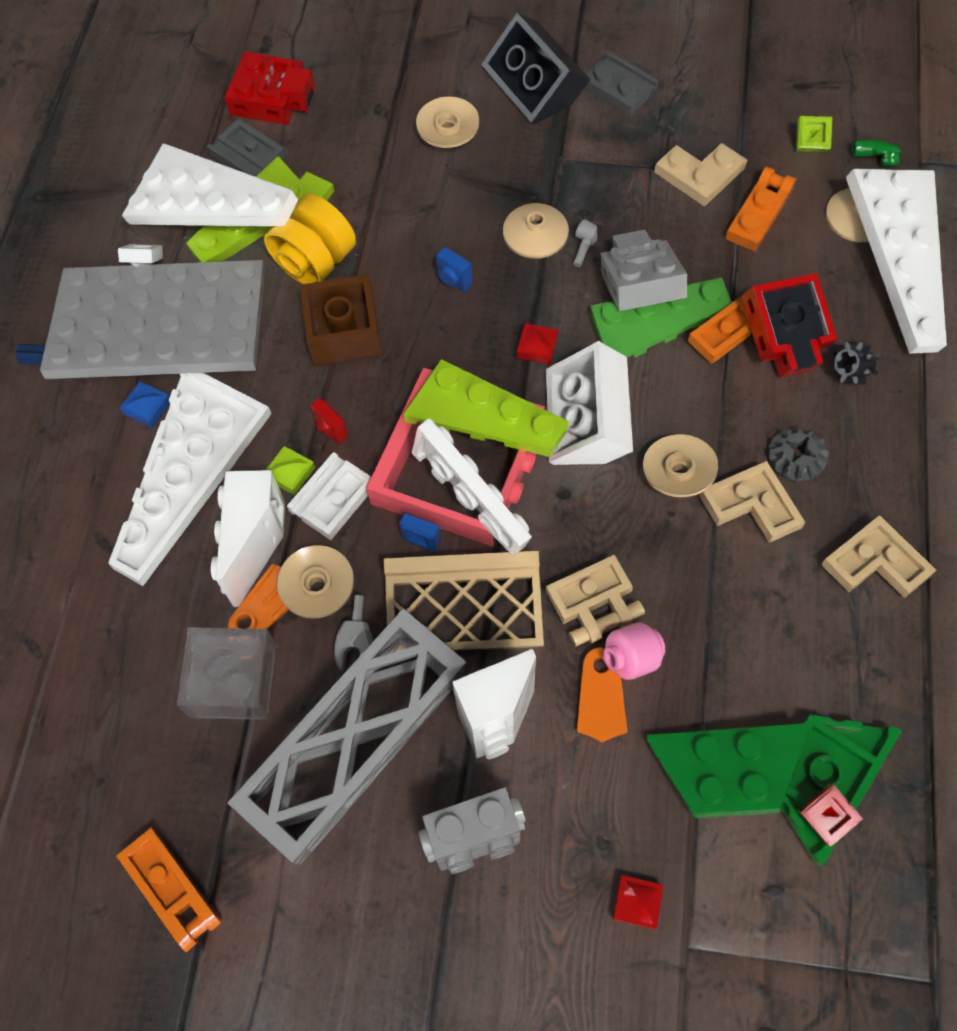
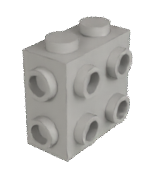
[418,787,526,874]

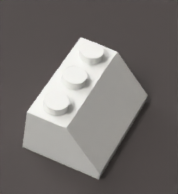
[546,341,633,465]
[452,649,536,759]

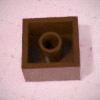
[300,274,382,366]

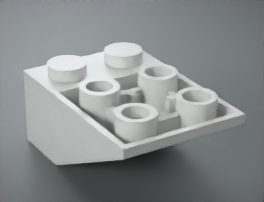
[211,470,286,607]

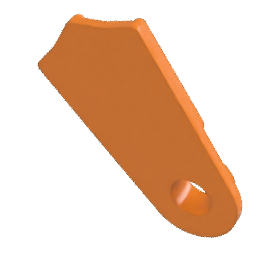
[228,564,289,642]
[577,648,628,743]

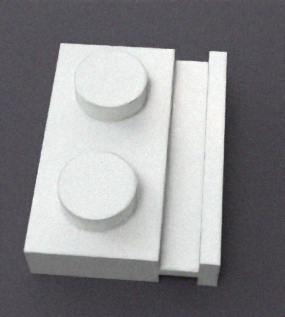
[287,452,371,540]

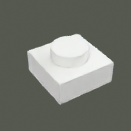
[118,244,163,267]

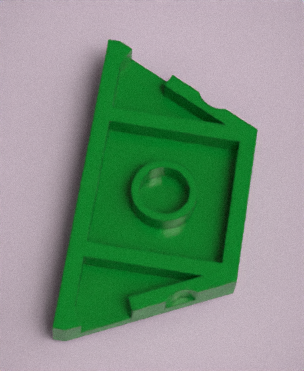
[781,714,902,867]
[647,723,809,818]

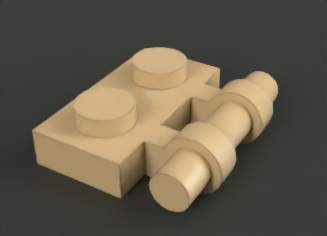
[546,555,645,647]

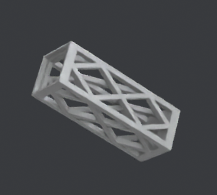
[228,608,466,865]

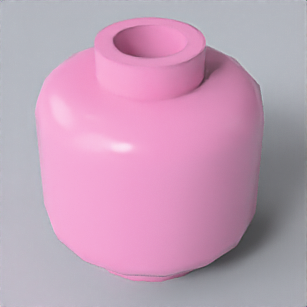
[603,622,665,680]

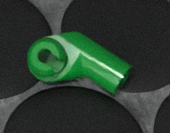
[852,139,901,167]

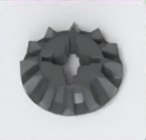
[768,425,829,481]

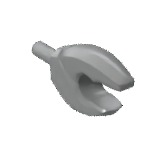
[334,595,374,671]

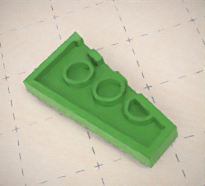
[590,277,732,358]

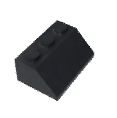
[481,12,591,124]

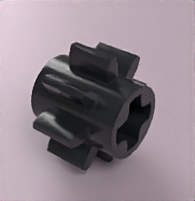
[831,341,880,385]

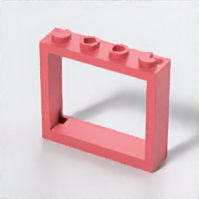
[366,367,545,547]

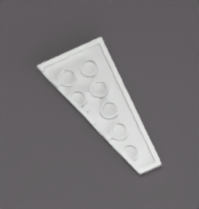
[122,143,298,226]
[846,169,947,354]
[109,373,271,586]

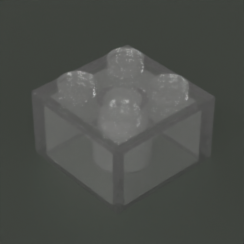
[177,627,276,720]

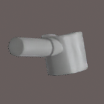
[573,219,598,267]

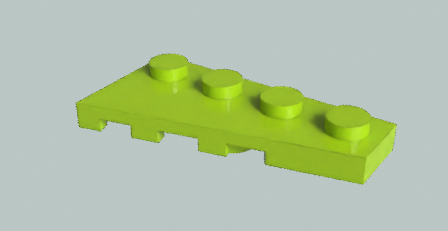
[186,156,312,263]
[403,359,569,457]

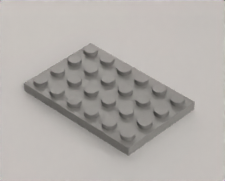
[40,260,265,379]

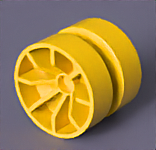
[264,194,356,284]

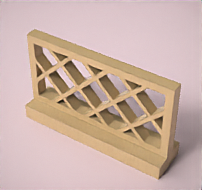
[384,551,544,652]

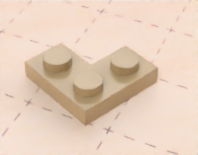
[654,143,747,207]
[699,461,805,543]
[822,515,937,598]

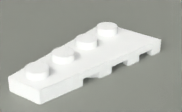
[412,418,532,556]

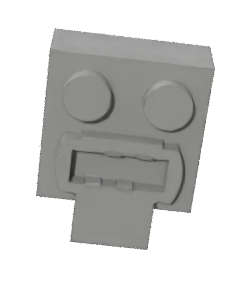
[601,229,687,311]

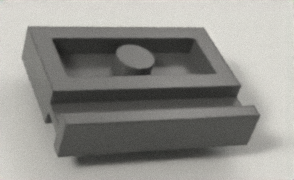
[584,52,659,116]
[207,119,287,177]

